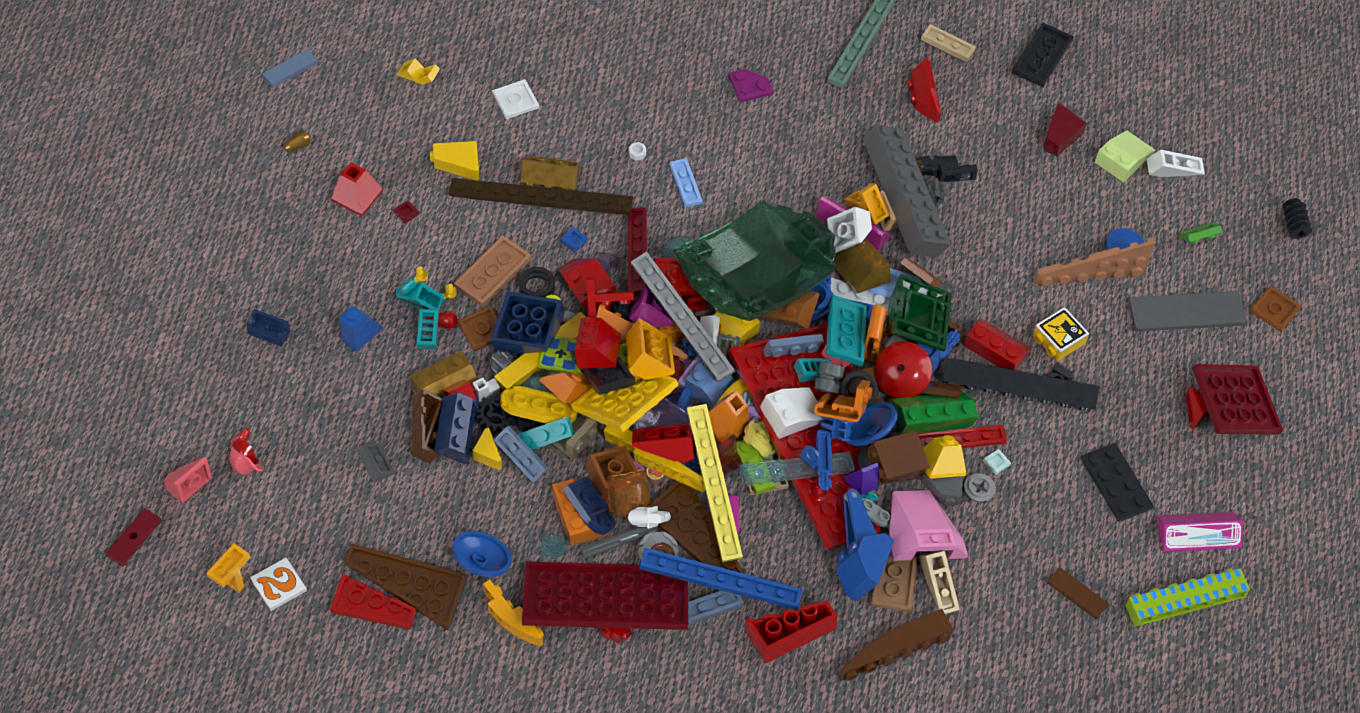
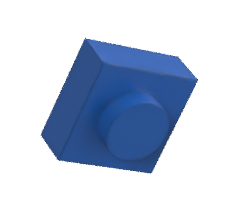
[561,227,587,253]

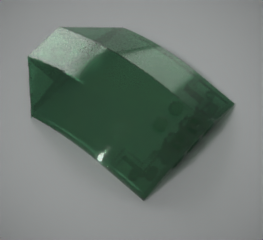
[673,200,836,321]

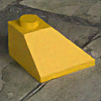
[923,435,966,479]

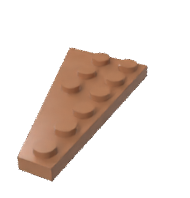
[1034,237,1155,286]

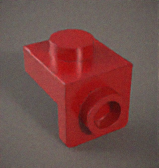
[599,628,632,644]

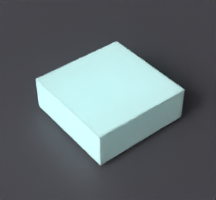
[983,449,1011,475]

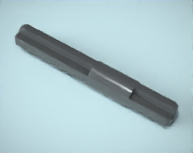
[580,527,657,559]

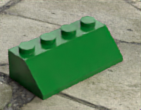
[890,391,979,435]

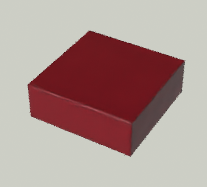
[393,200,419,224]

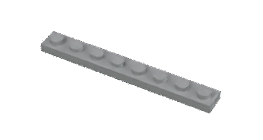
[631,251,735,382]

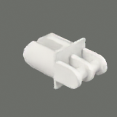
[628,506,671,528]

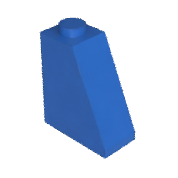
[339,305,383,352]

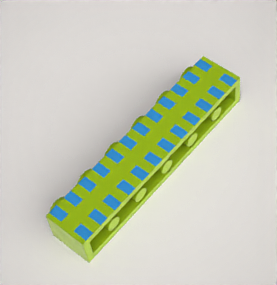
[1125,568,1250,627]

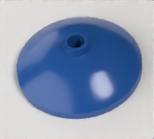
[846,402,897,446]
[452,531,511,577]

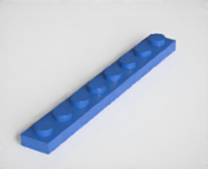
[639,548,803,610]

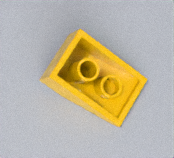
[714,297,760,347]

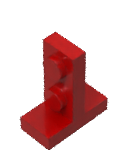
[586,278,635,318]

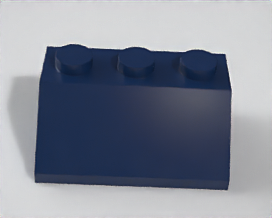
[434,392,476,464]

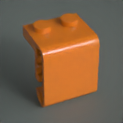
[864,305,894,362]
[814,380,873,422]

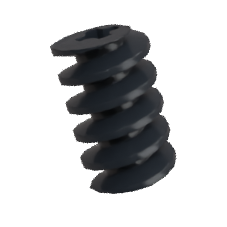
[1282,198,1312,239]

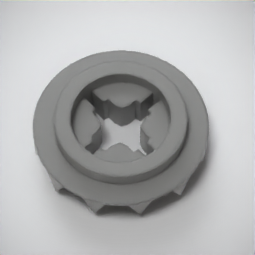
[964,473,996,503]

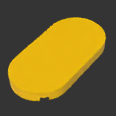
[500,386,577,424]

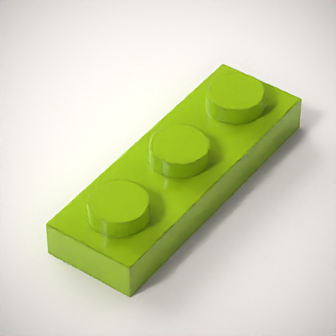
[733,440,775,495]

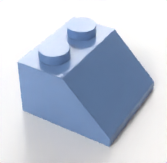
[685,359,736,408]

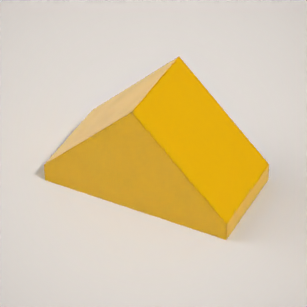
[473,428,502,470]

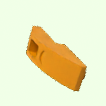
[483,580,544,646]

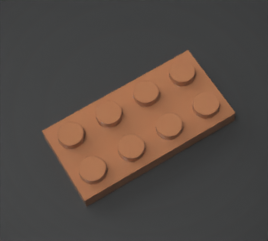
[454,236,532,307]

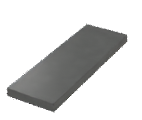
[1128,291,1247,332]

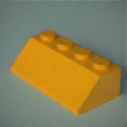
[626,318,675,380]

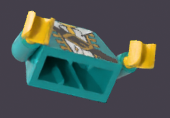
[396,266,457,310]

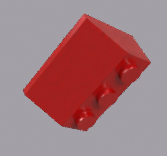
[575,316,621,369]
[964,320,1032,370]

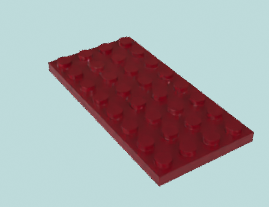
[522,562,689,630]

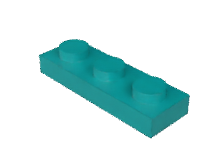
[517,416,575,450]

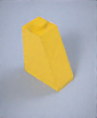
[430,141,479,180]

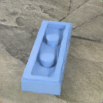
[669,158,703,207]

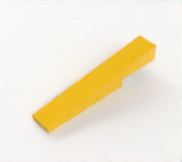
[494,312,586,391]
[603,426,705,492]

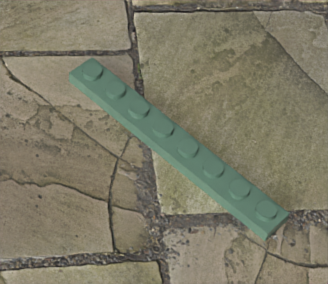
[827,0,896,89]

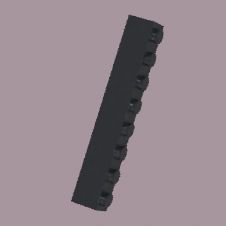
[942,357,1100,412]

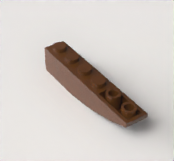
[839,609,953,681]

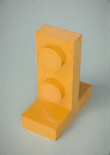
[844,183,889,225]
[207,543,251,593]

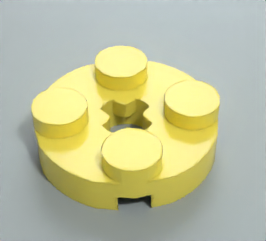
[743,420,777,457]

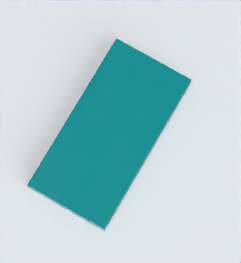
[826,294,867,366]

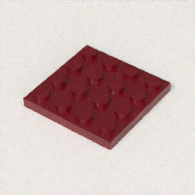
[1192,364,1284,435]

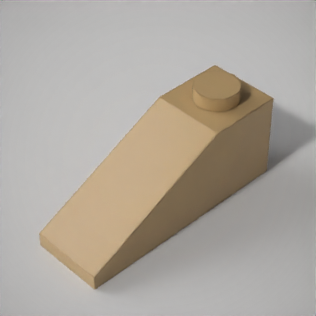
[919,551,960,614]

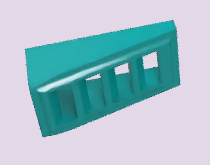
[416,309,439,350]
[794,358,831,382]

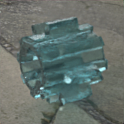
[540,533,567,559]

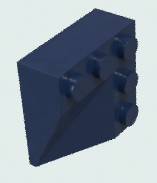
[491,291,565,355]

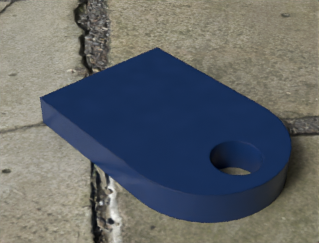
[562,476,615,535]

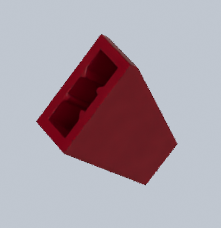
[1043,103,1087,157]

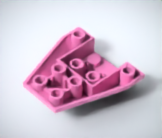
[889,490,968,561]

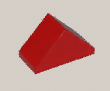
[1185,387,1209,429]

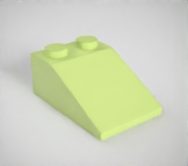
[1095,131,1156,183]

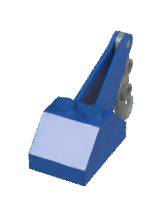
[836,489,894,601]

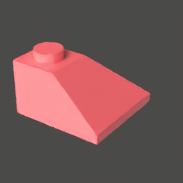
[164,457,212,504]

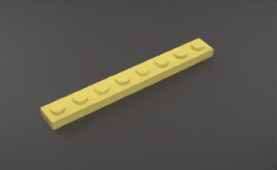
[687,404,743,563]

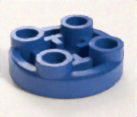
[1105,228,1143,250]

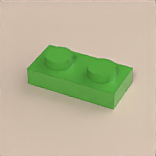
[1180,223,1222,243]

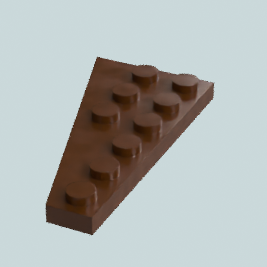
[648,481,745,574]
[344,544,468,631]

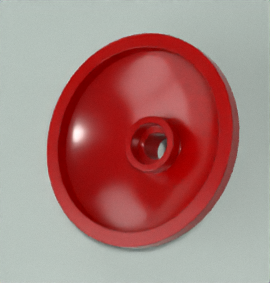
[874,341,932,398]

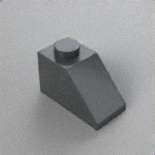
[921,472,963,506]

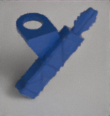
[915,330,960,374]
[800,430,833,491]

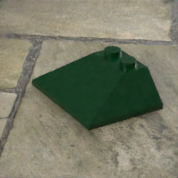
[886,274,952,352]

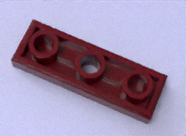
[106,508,161,567]

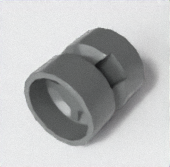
[814,362,845,394]

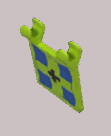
[538,336,583,375]

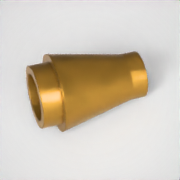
[283,130,311,153]

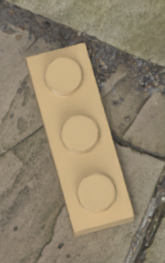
[921,24,976,62]

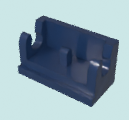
[247,309,290,347]

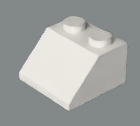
[827,207,872,254]

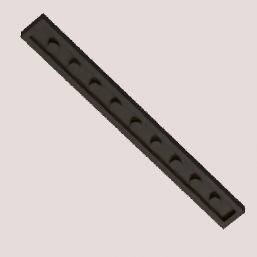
[449,178,634,215]

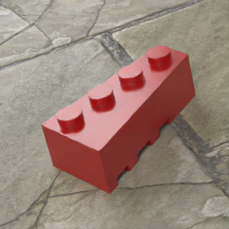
[745,601,838,663]

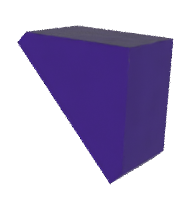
[843,463,879,495]

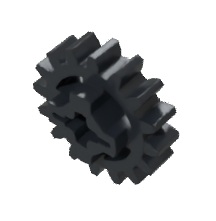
[476,394,518,435]

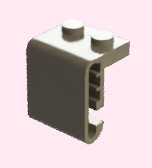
[546,417,597,462]

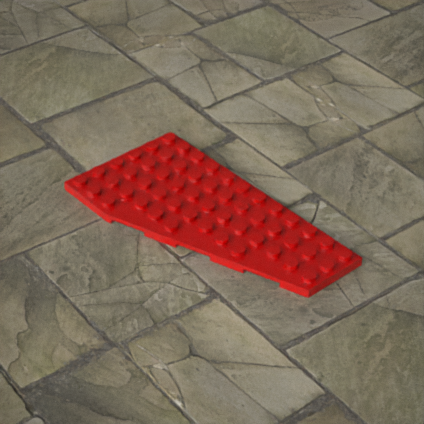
[728,324,881,551]

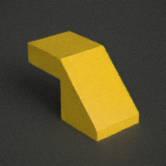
[397,58,440,85]

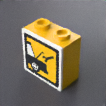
[1033,307,1089,362]

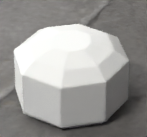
[628,142,646,161]

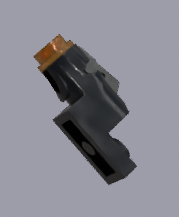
[916,153,978,182]

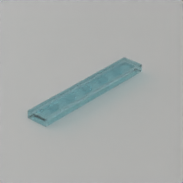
[738,452,855,485]

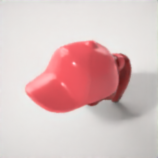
[229,427,264,475]

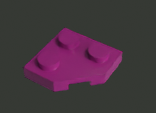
[728,69,774,103]

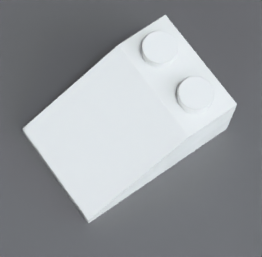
[760,387,827,439]

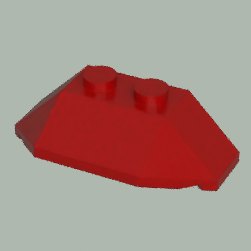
[907,57,942,123]
[558,259,616,314]

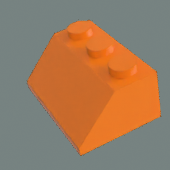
[552,479,608,546]

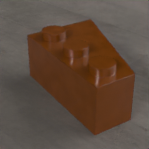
[411,389,443,463]

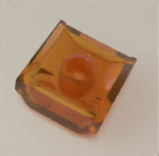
[607,470,650,517]

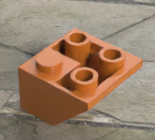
[708,390,749,449]

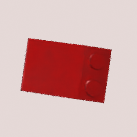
[632,423,694,463]

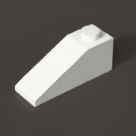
[1147,150,1205,177]

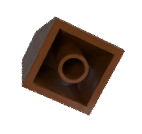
[868,431,930,485]

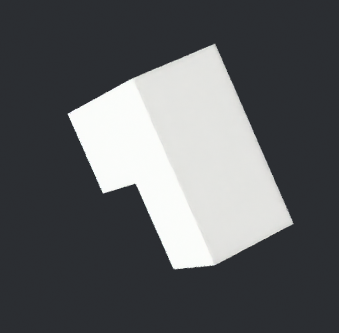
[472,378,500,402]

